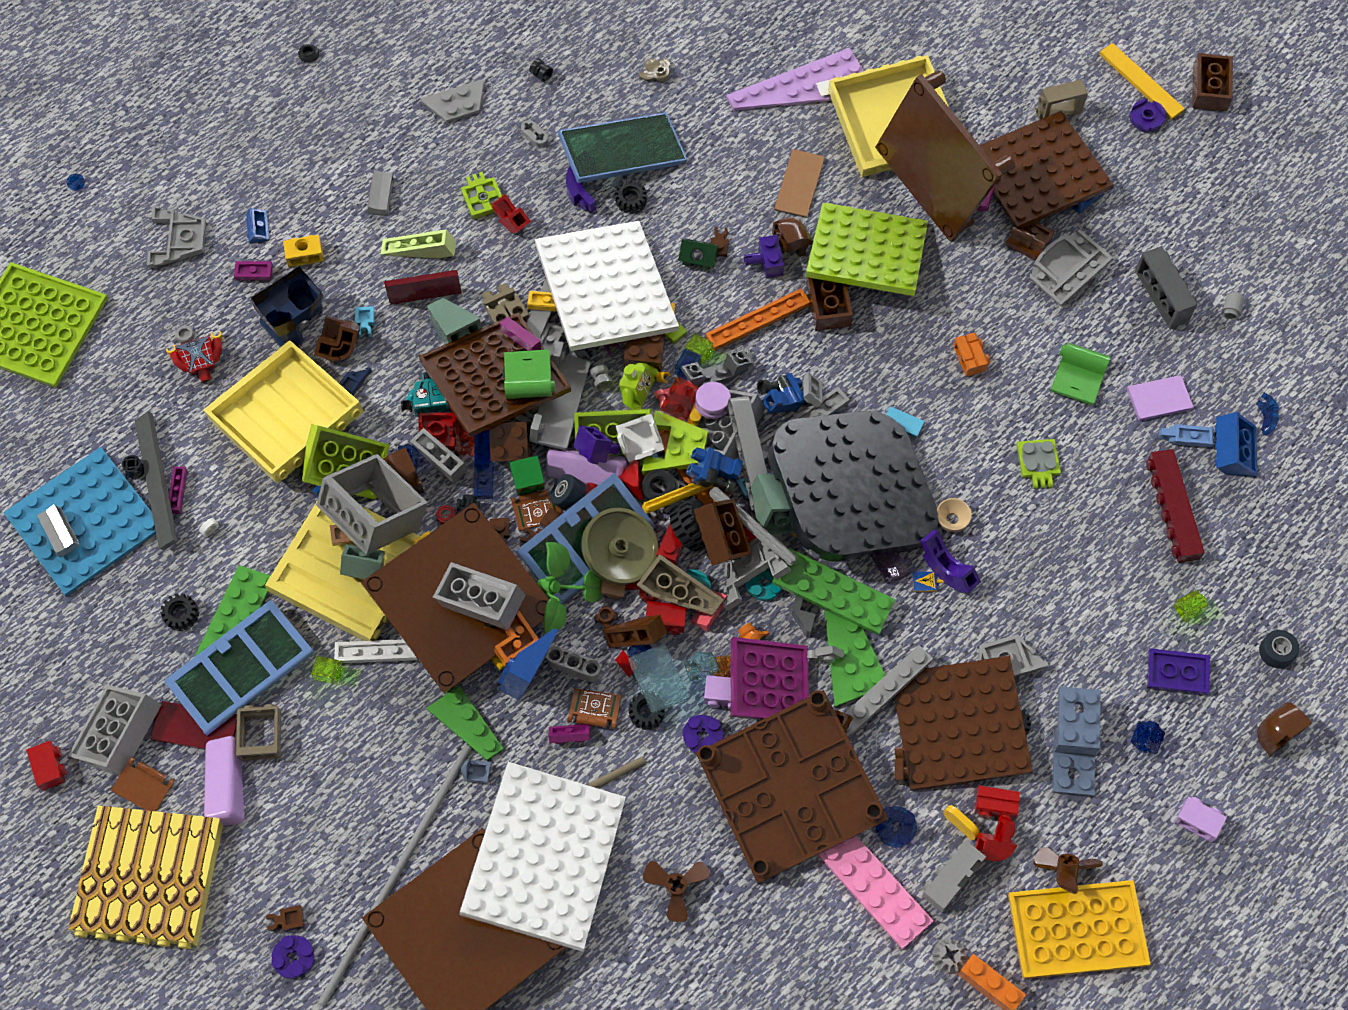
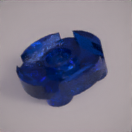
[875,806,917,848]

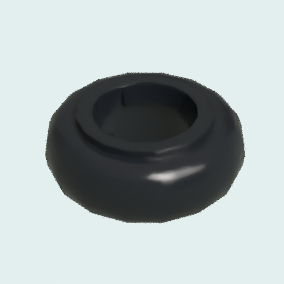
[298,44,319,63]

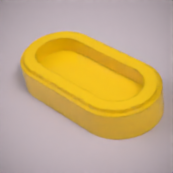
[943,805,979,840]

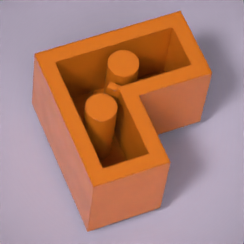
[494,610,538,667]

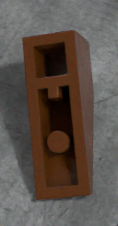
[602,615,667,648]

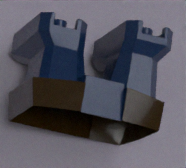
[251,266,323,348]

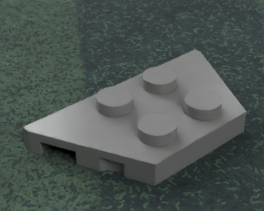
[420,79,484,123]
[977,634,1049,678]

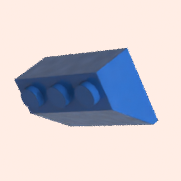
[1215,412,1257,477]

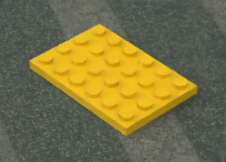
[1008,880,1151,979]

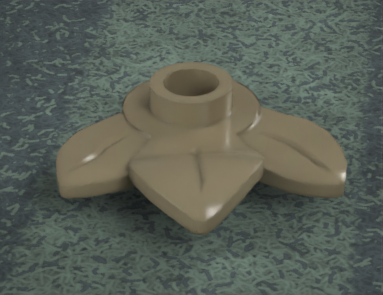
[639,58,671,82]

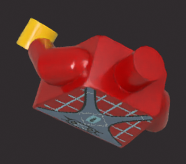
[166,331,223,382]

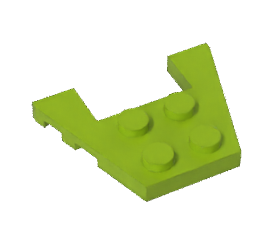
[642,411,708,475]

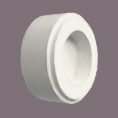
[199,518,219,537]

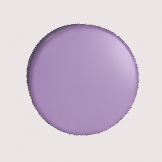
[695,382,731,419]

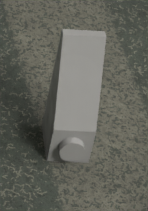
[410,428,467,484]

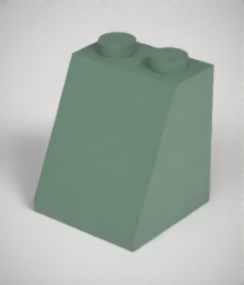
[427,298,482,345]
[751,474,795,535]

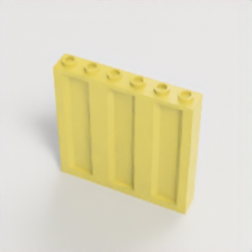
[204,340,364,484]
[265,502,419,641]

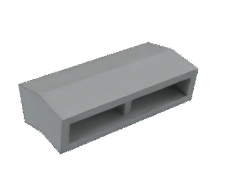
[367,170,394,215]
[37,505,80,558]

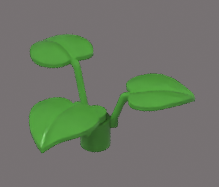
[537,542,603,634]

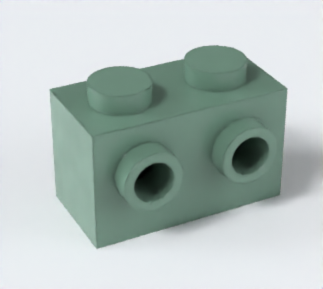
[340,544,385,579]

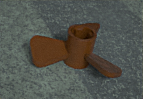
[1033,847,1103,894]
[643,861,710,923]

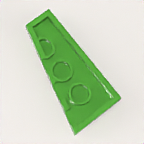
[426,686,504,761]

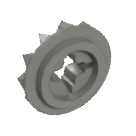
[932,938,967,973]

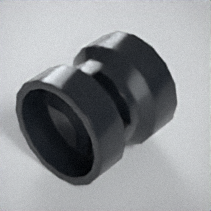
[529,58,553,82]
[122,455,145,479]

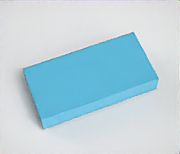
[886,406,925,439]

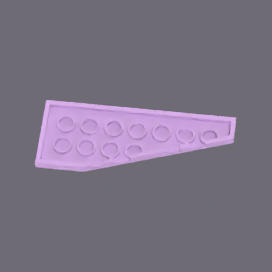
[726,48,864,111]

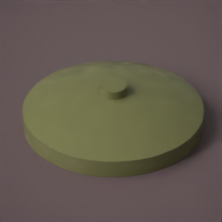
[582,508,658,585]

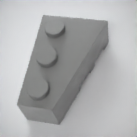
[922,841,986,913]

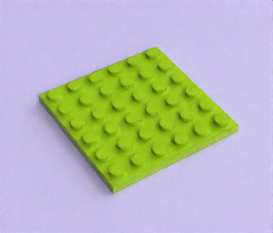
[805,203,928,296]
[0,262,108,388]

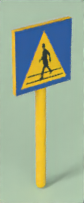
[912,572,944,592]

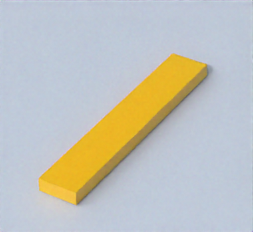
[1099,43,1185,120]

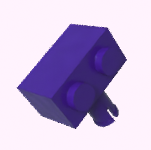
[744,235,784,278]
[573,425,620,464]

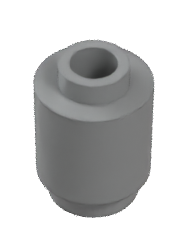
[1222,292,1245,320]

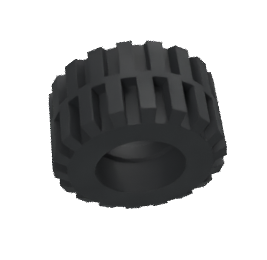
[670,498,706,552]

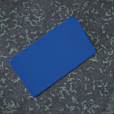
[246,208,270,244]

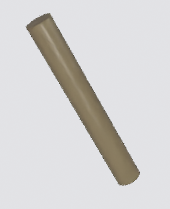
[588,756,646,788]

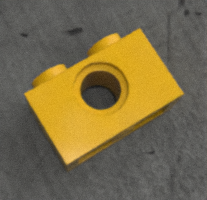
[283,235,324,267]

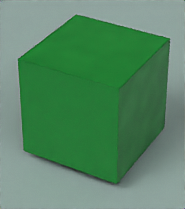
[510,456,545,496]

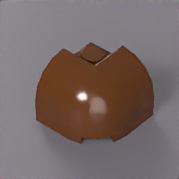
[772,218,813,257]
[314,316,360,361]
[383,448,424,494]
[1257,702,1312,756]

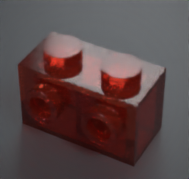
[659,377,699,421]

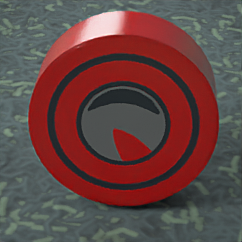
[436,505,456,524]

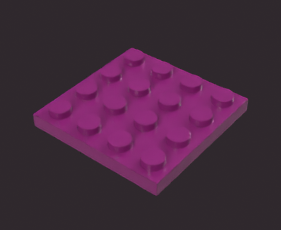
[731,637,809,720]

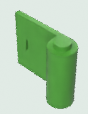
[1050,342,1111,405]
[504,349,555,399]

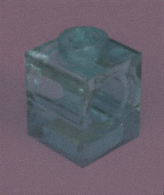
[684,652,719,681]

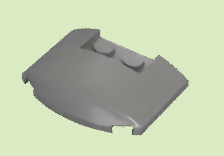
[1029,230,1113,306]

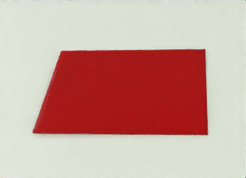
[615,650,637,678]

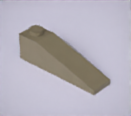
[637,554,724,616]

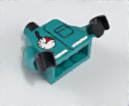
[401,372,450,416]

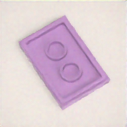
[1127,375,1193,421]

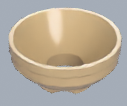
[937,498,972,532]

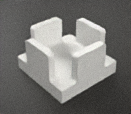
[616,413,665,462]

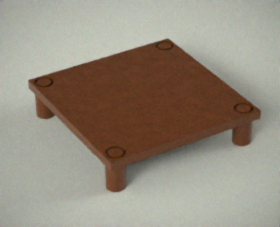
[875,70,1015,242]
[361,503,549,694]
[696,690,889,884]
[362,828,568,1010]

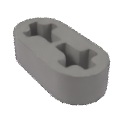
[521,120,548,148]

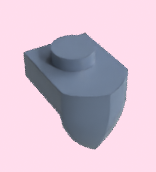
[461,759,491,784]

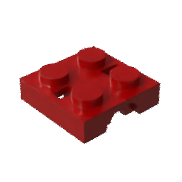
[418,413,457,451]

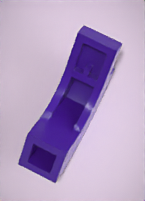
[566,152,596,213]
[920,530,981,593]

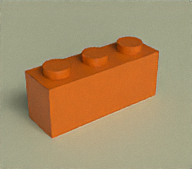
[958,954,1026,1010]

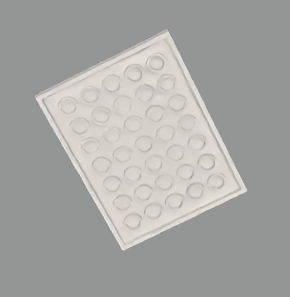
[535,221,679,351]
[459,762,626,952]

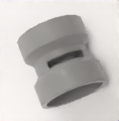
[590,365,613,390]

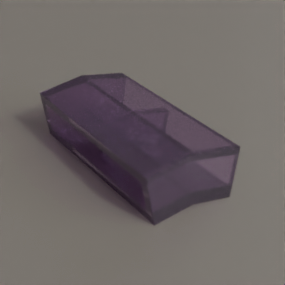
[869,551,909,584]

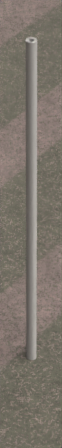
[318,745,472,1007]

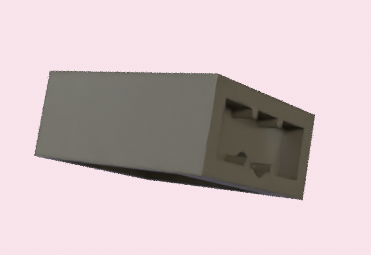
[1036,79,1088,119]
[236,704,282,761]

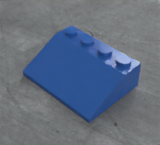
[498,628,558,700]

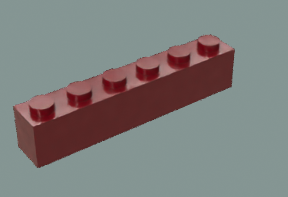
[1146,449,1205,563]

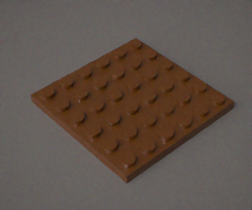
[980,110,1114,229]
[419,312,571,438]
[894,656,1033,791]

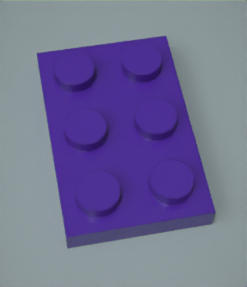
[1147,648,1210,695]

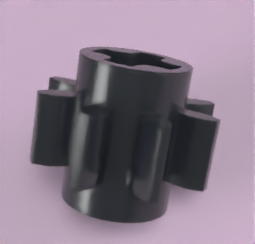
[456,494,480,513]

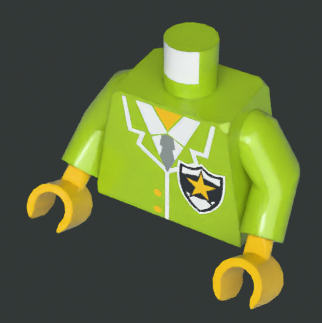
[619,363,671,415]

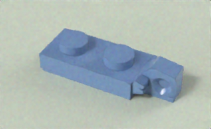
[1158,424,1213,448]

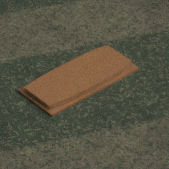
[774,149,825,217]

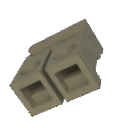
[482,283,530,323]

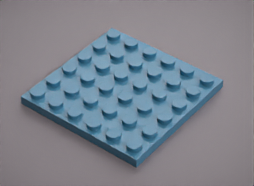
[3,447,156,597]

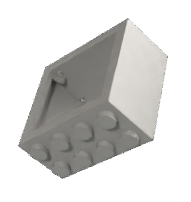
[316,454,428,555]

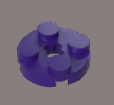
[1129,99,1166,133]
[683,715,723,754]
[271,935,315,979]

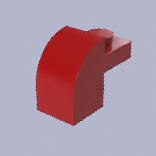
[490,194,531,233]
[975,816,1017,861]

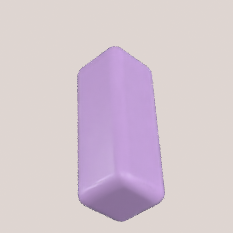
[545,447,630,490]
[204,736,244,826]

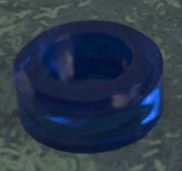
[66,173,85,191]

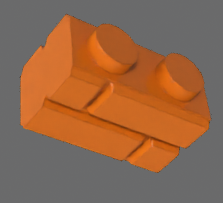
[953,333,990,377]

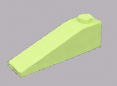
[381,229,456,258]

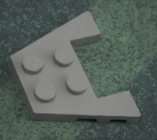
[147,206,207,269]
[723,537,791,611]

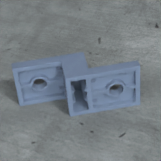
[1052,686,1101,797]

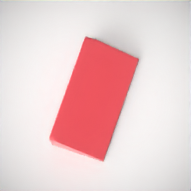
[690,591,727,631]

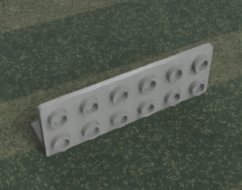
[529,341,591,450]

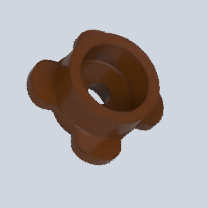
[594,606,618,628]

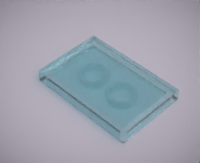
[628,643,689,714]

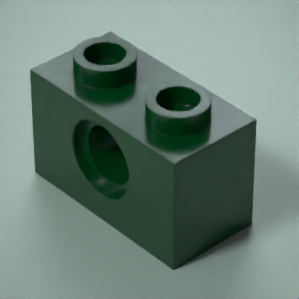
[678,238,719,270]

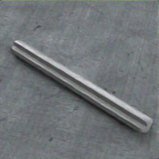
[709,487,797,566]

